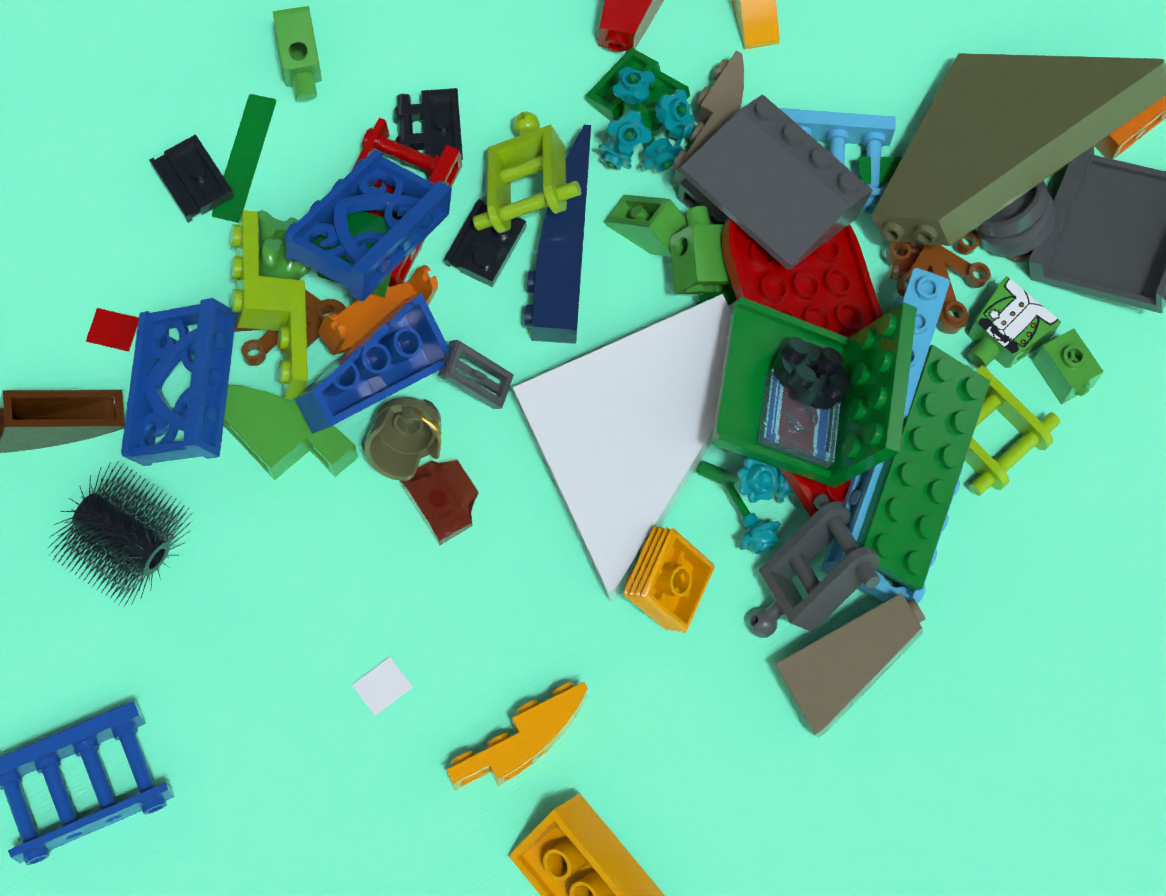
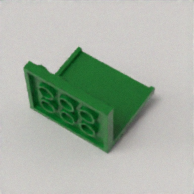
[711,297,917,488]

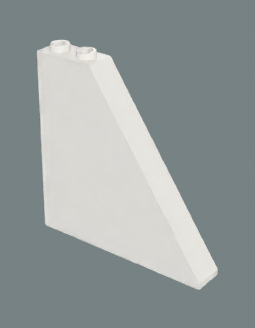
[513,294,733,601]

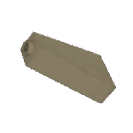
[775,593,926,738]

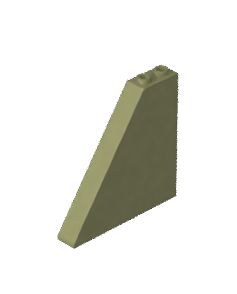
[872,53,1166,246]

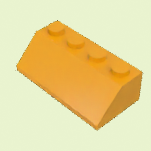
[509,793,665,896]

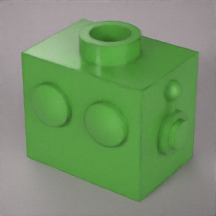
[1032,328,1104,405]

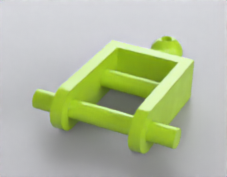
[473,111,581,233]
[965,365,1061,496]

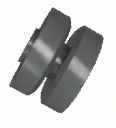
[974,181,1057,257]

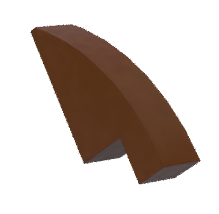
[0,390,125,453]

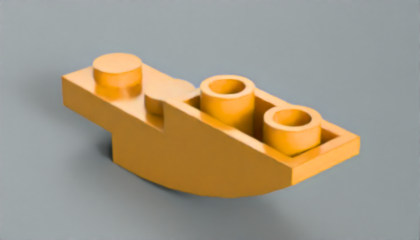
[446,682,588,791]

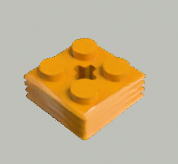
[624,526,715,633]

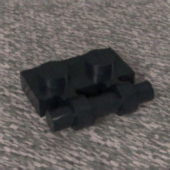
[393,88,463,166]

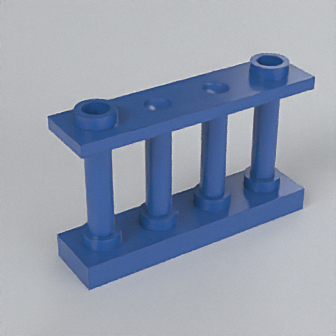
[0,701,175,865]

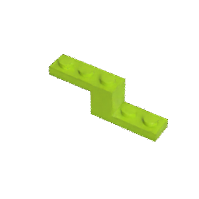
[230,210,308,399]

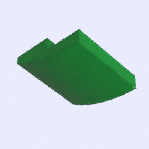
[585,47,690,145]

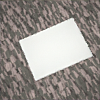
[352,657,413,716]

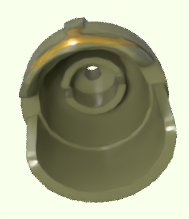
[364,396,442,481]

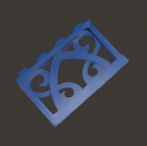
[285,149,452,302]
[121,298,237,466]

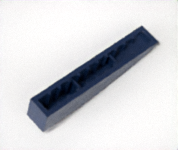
[524,124,591,344]

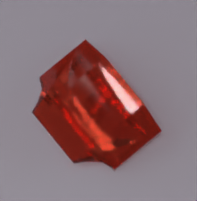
[399,459,479,546]

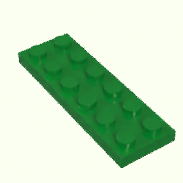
[857,345,991,591]

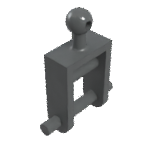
[748,494,881,638]

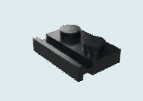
[149,134,234,223]
[444,199,527,288]

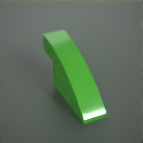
[223,384,358,480]

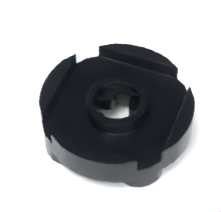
[773,337,851,410]

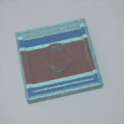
[757,369,840,468]

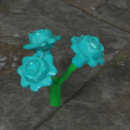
[697,458,795,554]

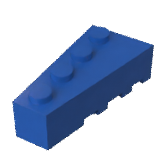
[295,293,450,434]

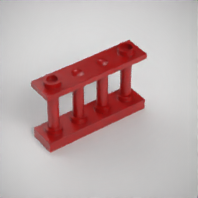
[352,117,463,287]

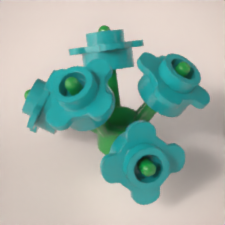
[598,67,695,172]

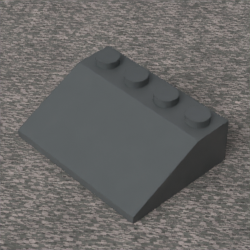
[678,94,873,271]

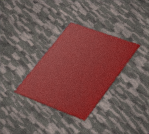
[85,308,139,352]

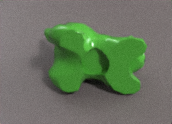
[258,210,312,280]

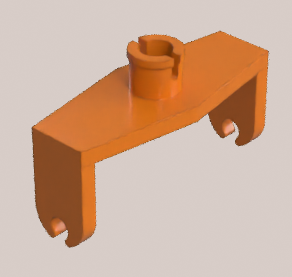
[317,265,438,355]

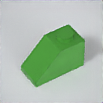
[604,195,688,257]

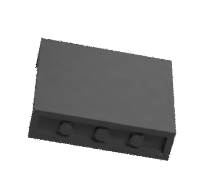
[1029,146,1166,314]

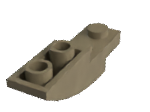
[672,50,744,188]

